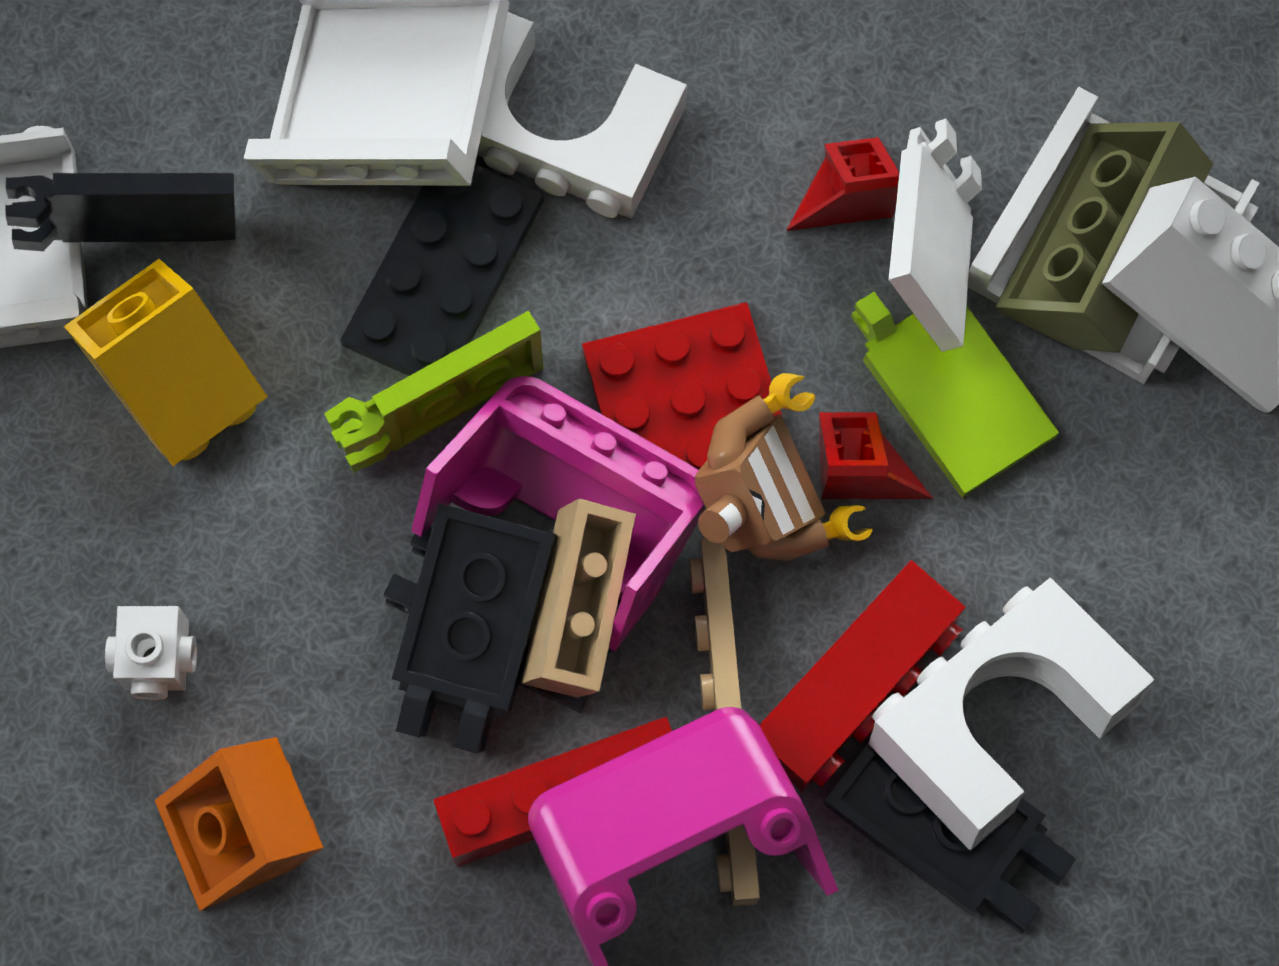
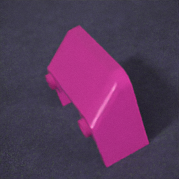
[411,376,705,651]
[528,707,839,966]

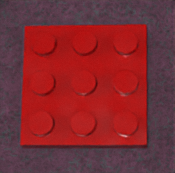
[582,302,783,470]

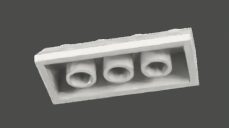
[1102,177,1279,413]

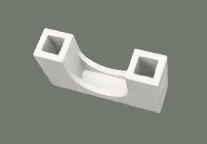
[477,12,687,219]
[869,578,1155,850]

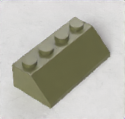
[995,122,1213,353]

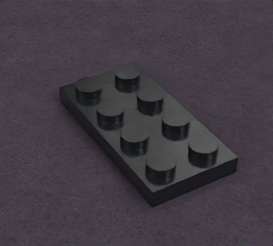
[340,164,544,376]

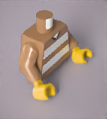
[695,373,873,561]

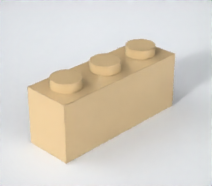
[521,498,636,698]

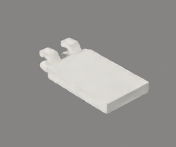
[889,119,982,352]

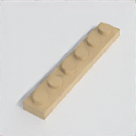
[689,538,760,907]

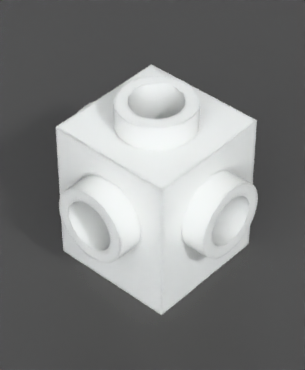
[105,606,197,700]

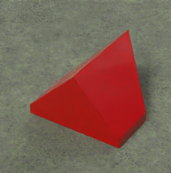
[786,137,900,231]
[819,412,933,499]

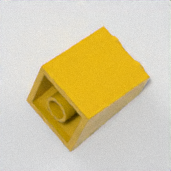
[64,259,268,466]

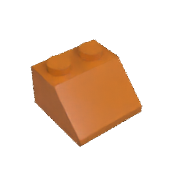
[154,737,324,911]

